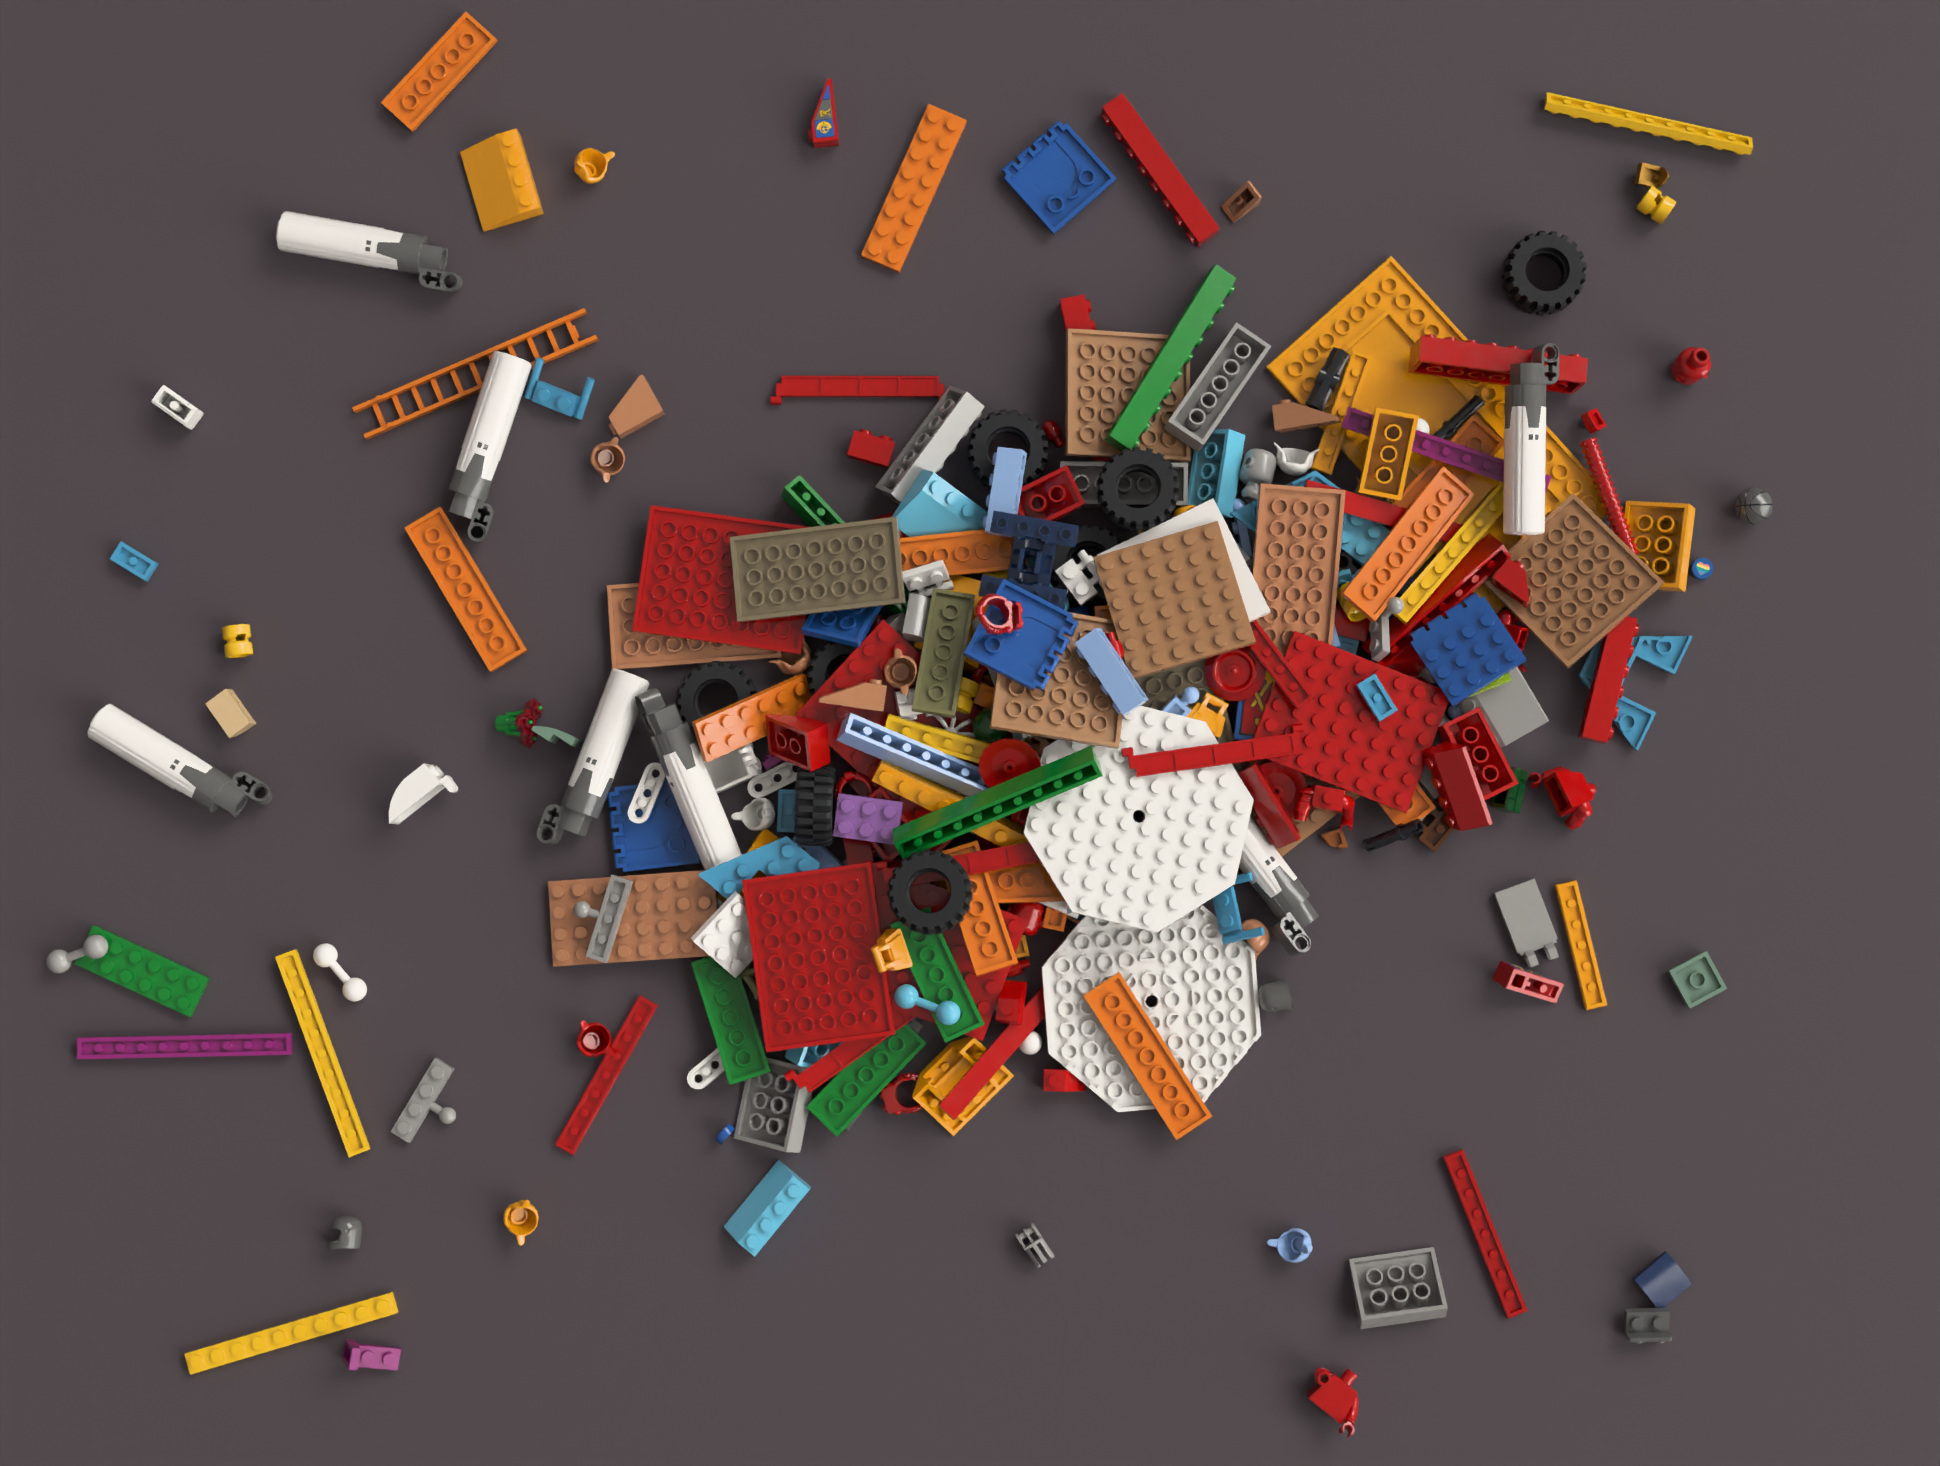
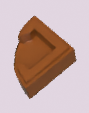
[1320,828,1348,849]

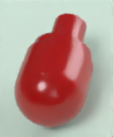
[1042,420,1065,448]
[1106,631,1124,659]
[1007,958,1031,977]

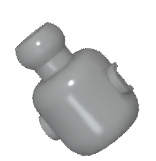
[1239,448,1277,502]

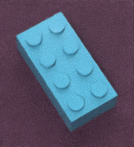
[1341,514,1390,566]

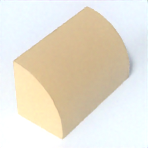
[205,689,256,738]

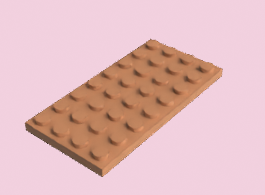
[1252,483,1346,656]
[607,583,782,670]
[548,870,718,967]

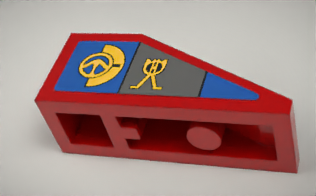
[808,78,839,148]
[1492,960,1564,1003]

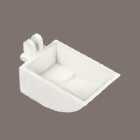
[701,743,762,793]
[389,763,458,825]

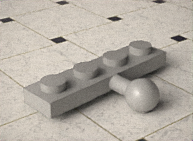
[1369,597,1404,662]
[573,875,633,963]
[391,1058,456,1143]

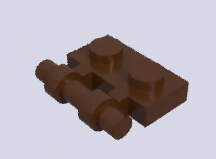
[1417,799,1454,852]

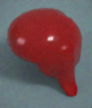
[576,1020,614,1057]

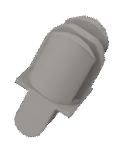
[1015,1223,1055,1269]

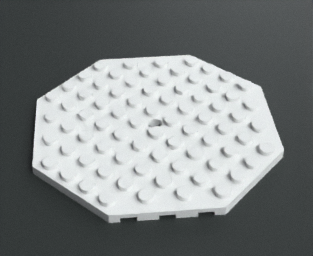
[1023,706,1254,933]
[1041,905,1261,1112]

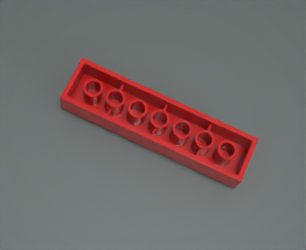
[1408,334,1588,395]

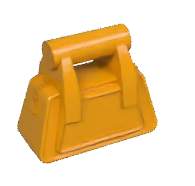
[1186,692,1229,738]
[871,928,913,973]

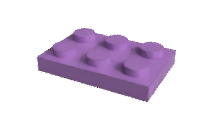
[833,793,903,845]

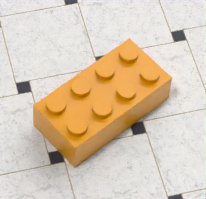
[1357,407,1419,500]

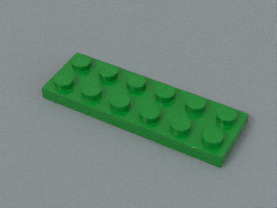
[890,906,984,1043]
[75,925,210,1017]
[691,956,771,1085]
[807,1024,927,1137]

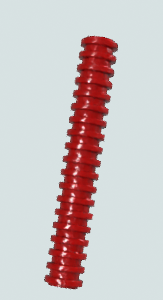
[1579,437,1639,555]

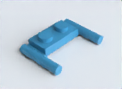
[524,357,595,420]
[1213,872,1265,944]

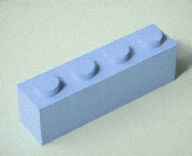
[983,447,1027,537]
[1075,628,1149,715]

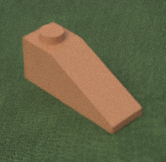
[1272,400,1342,433]
[817,679,887,712]

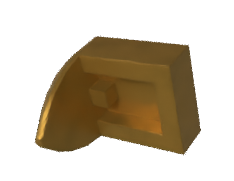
[1634,162,1669,188]

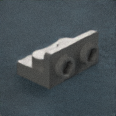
[1624,1308,1672,1344]

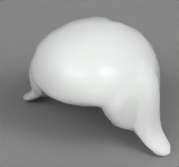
[1274,443,1320,476]
[731,797,775,831]

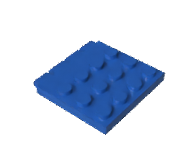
[1001,120,1117,235]
[963,579,1079,691]
[1410,593,1527,707]
[607,781,700,872]

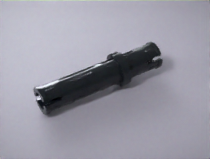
[1433,395,1485,440]
[1363,819,1424,852]

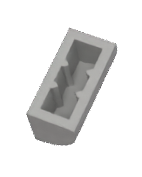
[902,593,931,643]

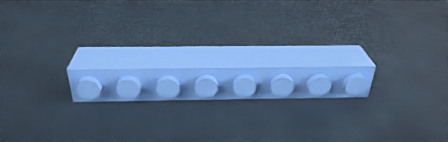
[836,713,989,797]

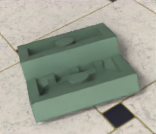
[531,726,582,748]

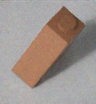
[608,374,665,439]

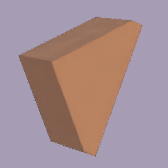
[1221,181,1262,223]

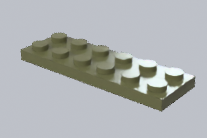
[912,588,975,718]

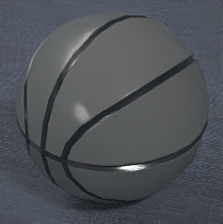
[1735,487,1773,525]

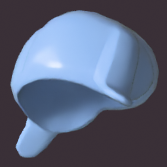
[1267,1228,1313,1263]

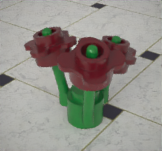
[495,698,543,749]

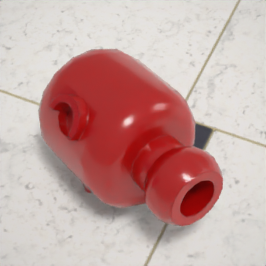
[1671,347,1711,385]
[1007,902,1045,936]

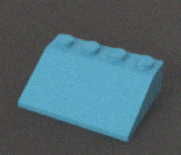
[892,469,988,537]

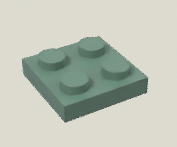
[1667,951,1727,1009]

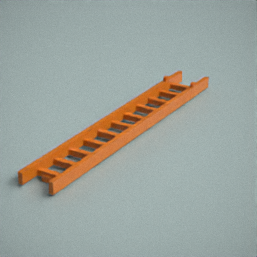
[352,308,599,440]

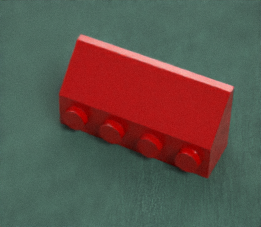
[1437,707,1519,800]
[1423,740,1493,831]
[1236,760,1301,849]

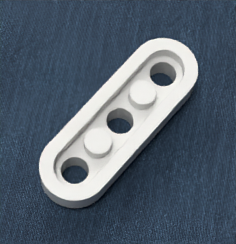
[748,761,797,798]
[628,763,666,824]
[687,1048,725,1089]

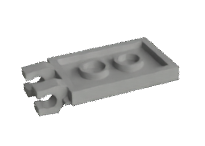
[1493,878,1559,967]

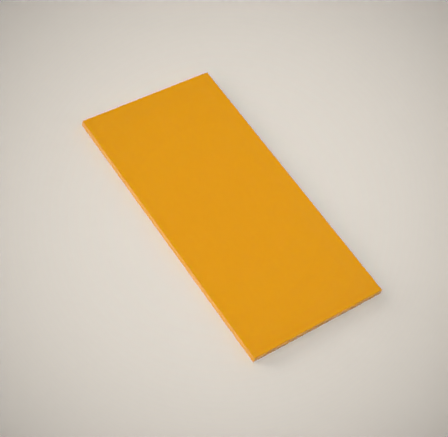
[1266,256,1607,614]

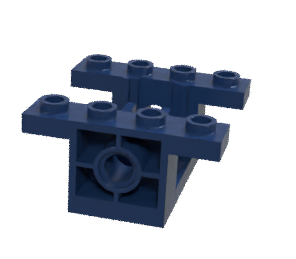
[978,511,1079,610]

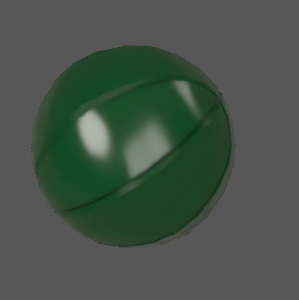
[972,708,1009,743]

